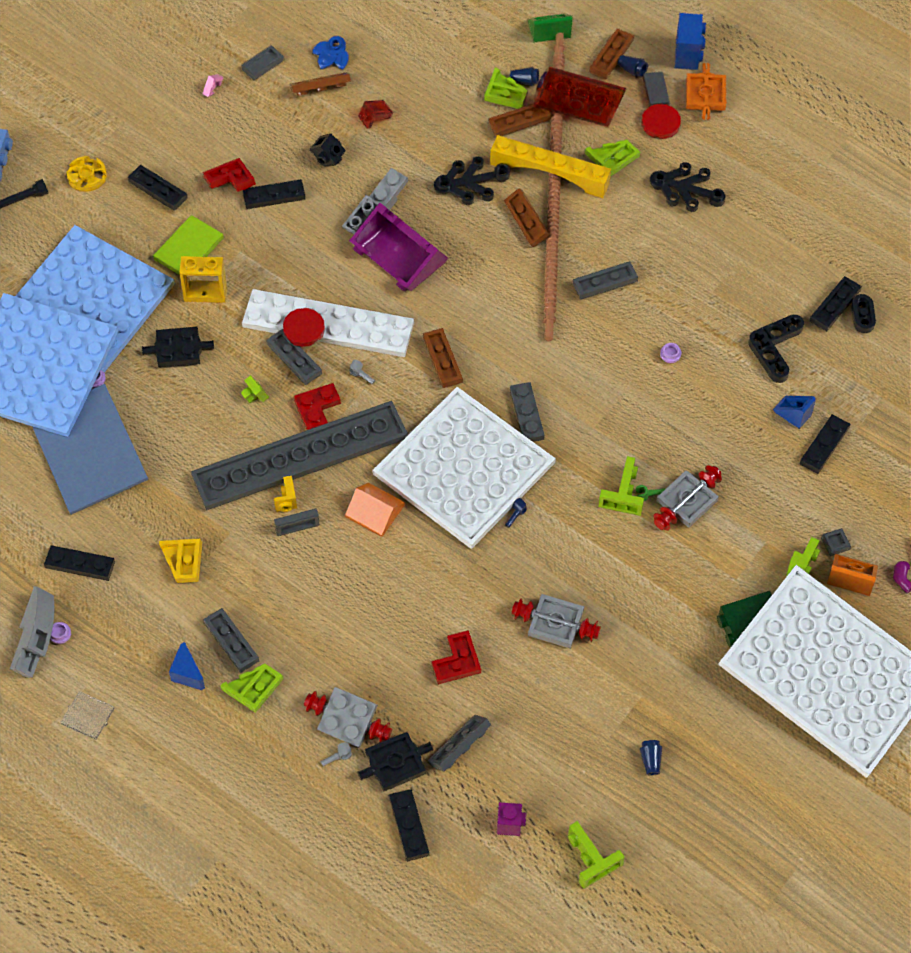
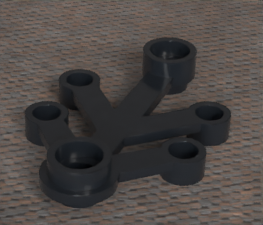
[434,156,510,205]
[650,162,726,212]

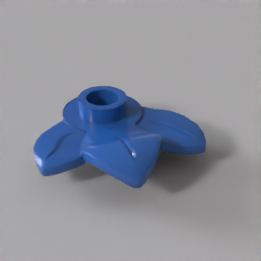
[312,36,349,70]

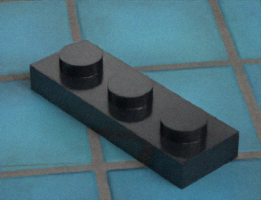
[128,164,188,211]
[242,179,306,210]
[810,276,862,332]
[800,414,851,474]
[44,545,115,581]
[389,789,430,862]

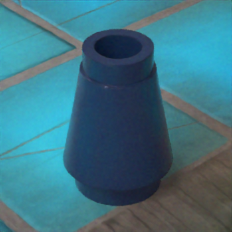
[618,55,648,77]
[510,67,539,86]
[640,740,663,776]

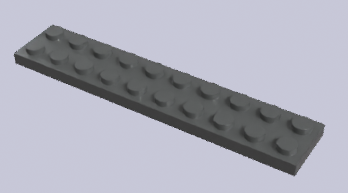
[191,401,408,511]

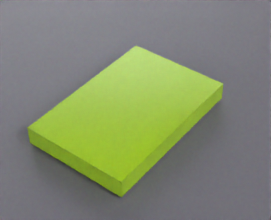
[153,215,224,275]

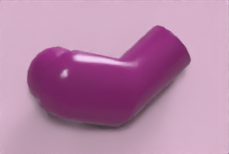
[893,561,911,594]

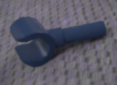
[505,498,527,528]

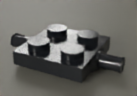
[142,326,214,368]
[357,732,433,792]

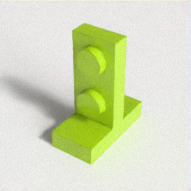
[598,456,644,516]
[568,821,625,889]

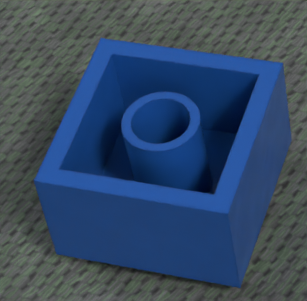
[675,13,706,70]

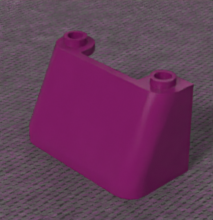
[349,203,448,292]

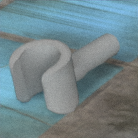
[349,360,375,385]
[321,742,352,766]

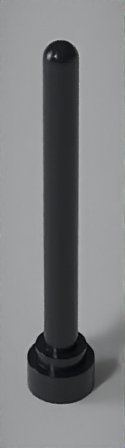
[0,179,49,209]

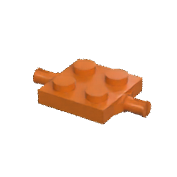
[686,63,726,120]

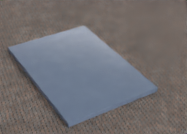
[32,384,149,515]

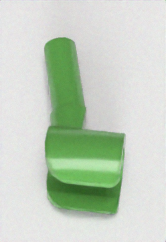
[636,485,665,501]

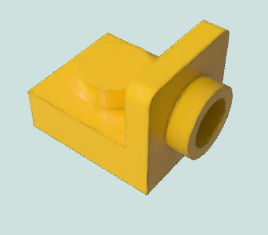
[274,476,297,512]

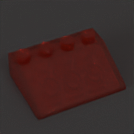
[533,67,626,127]

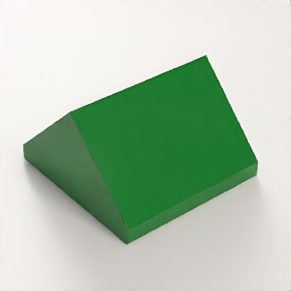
[528,13,573,43]

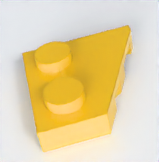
[159,539,202,583]

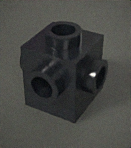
[309,133,346,167]

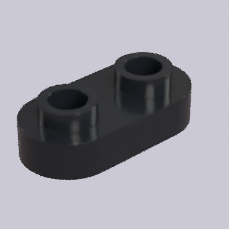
[851,294,876,333]

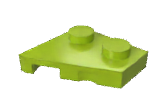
[484,68,528,109]
[585,140,640,177]
[220,663,283,713]

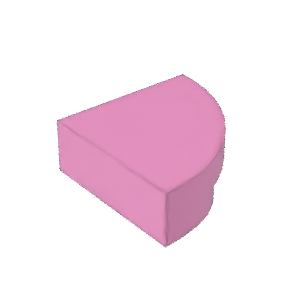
[203,74,223,97]

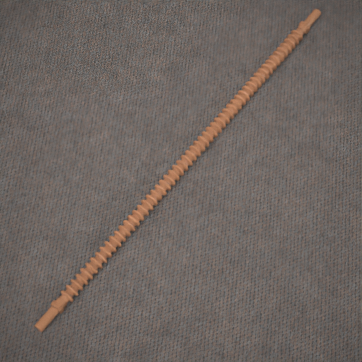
[543,33,565,341]

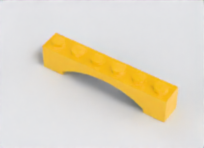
[490,135,611,198]

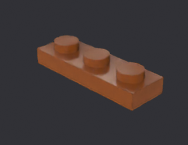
[589,28,634,80]
[290,72,351,96]
[488,101,551,137]
[504,188,550,247]
[423,328,463,388]

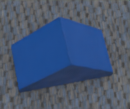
[773,396,816,429]
[169,642,205,690]

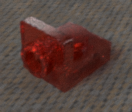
[358,100,393,129]

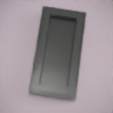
[241,45,284,80]
[643,71,670,107]
[274,508,320,536]

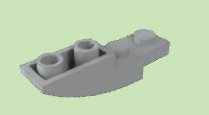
[342,168,408,234]
[10,586,55,678]

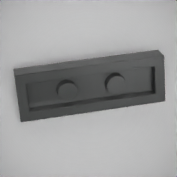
[573,261,638,300]
[266,329,322,385]
[510,382,545,442]
[203,608,259,673]
[428,715,491,771]

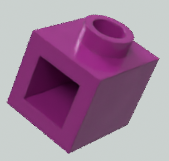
[497,802,526,836]

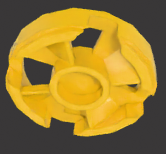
[66,156,107,192]

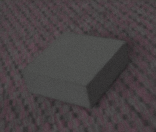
[821,528,851,556]

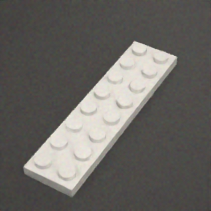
[242,289,414,357]

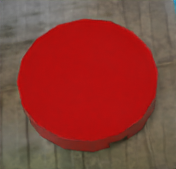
[642,104,681,139]
[283,308,325,347]

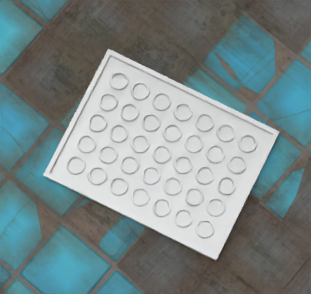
[718,565,911,778]

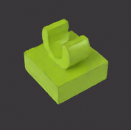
[241,375,269,403]

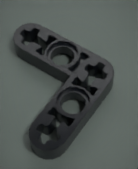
[748,314,804,383]

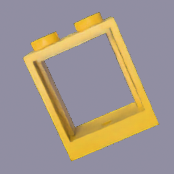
[179,256,227,303]

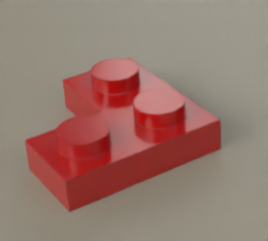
[203,158,256,192]
[294,383,341,430]
[432,630,481,685]

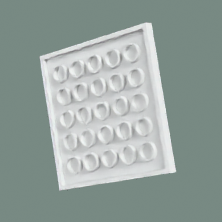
[373,387,556,549]

